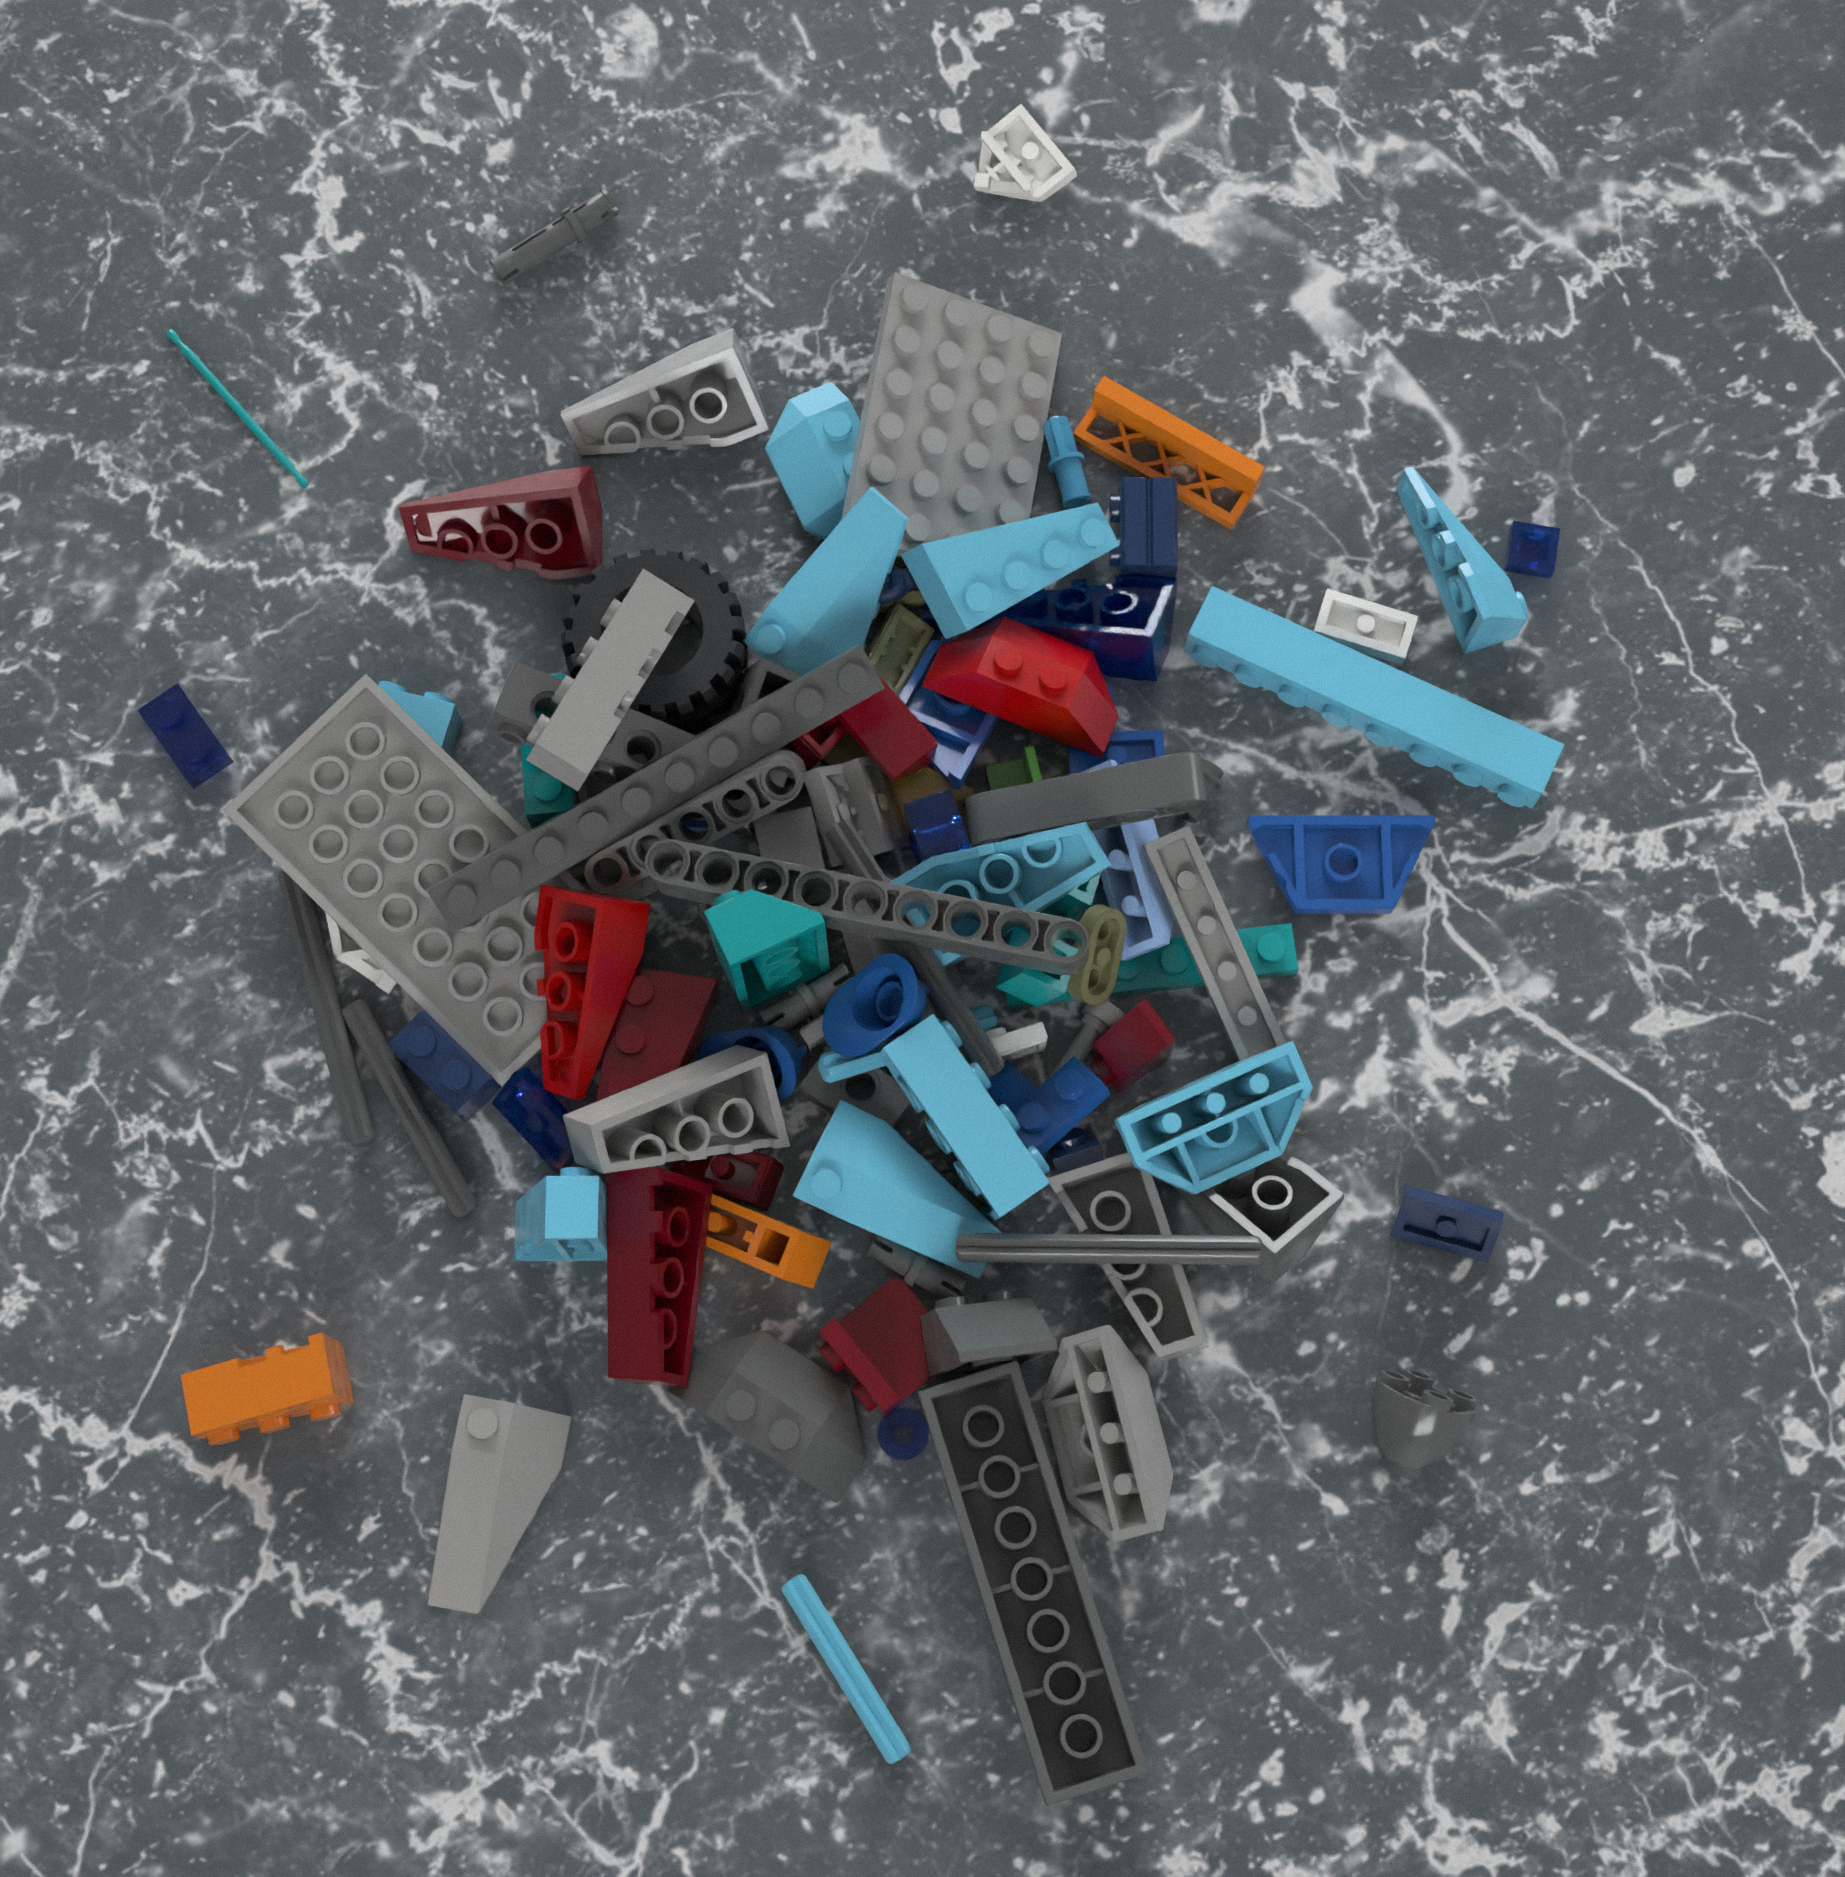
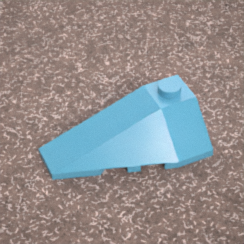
[1396,467,1528,654]
[793,1099,1001,1278]

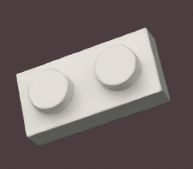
[1313,588,1418,665]

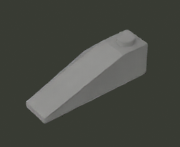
[560,328,769,455]

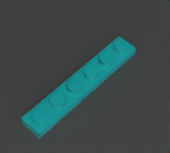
[1001,923,1299,1010]

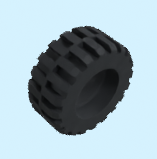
[561,547,749,730]

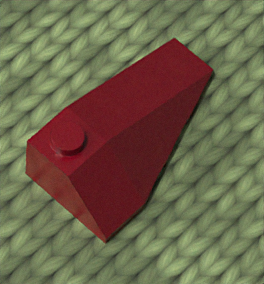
[399,466,603,580]

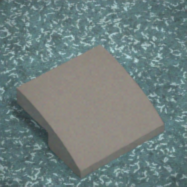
[804,756,909,867]

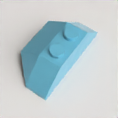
[765,382,860,540]
[1114,1041,1313,1195]

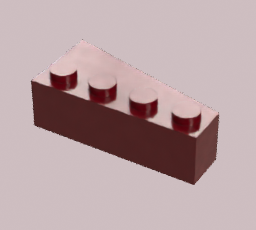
[593,968,721,1171]
[606,1167,713,1387]

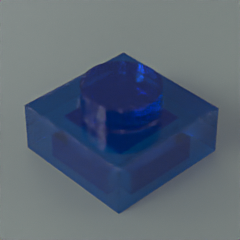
[1504,521,1560,579]

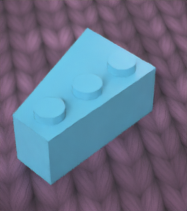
[514,1167,607,1261]

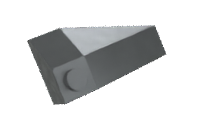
[1172,1157,1344,1286]

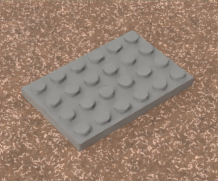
[841,272,1062,557]

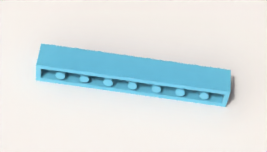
[1184,586,1565,809]

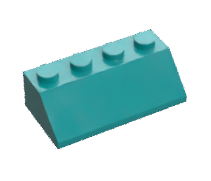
[704,889,830,1013]

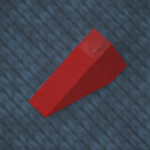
[534,885,650,1100]

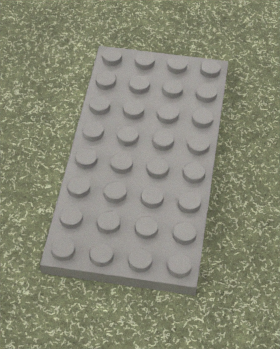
[223,674,644,1088]

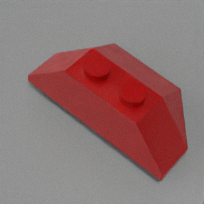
[922,617,1119,758]

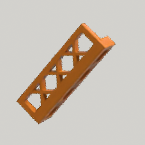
[1073,376,1265,530]

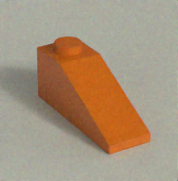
[706,1193,832,1289]

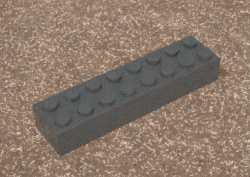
[918,1360,1149,1806]

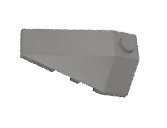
[427,1394,572,1614]

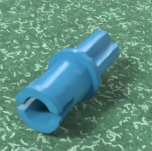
[1043,415,1092,509]

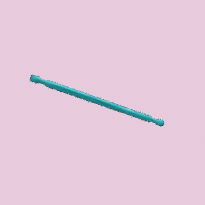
[166,329,310,489]

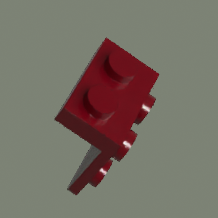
[818,1277,932,1417]

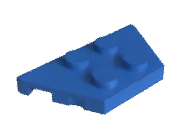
[899,640,999,790]
[1246,815,1435,914]

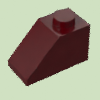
[1089,999,1176,1094]

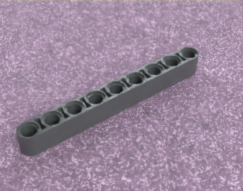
[645,839,1089,975]

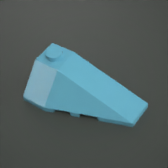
[743,487,909,676]
[890,822,1111,968]

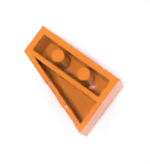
[181,1332,354,1446]

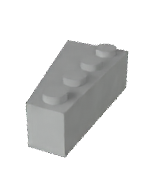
[563,1045,790,1174]

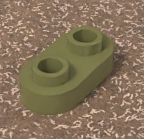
[1067,904,1127,1005]

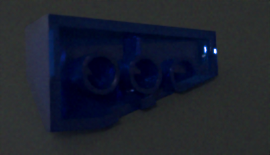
[974,573,1177,682]

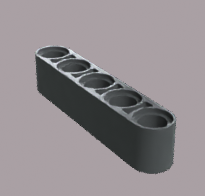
[585,750,806,895]
[964,752,1208,848]

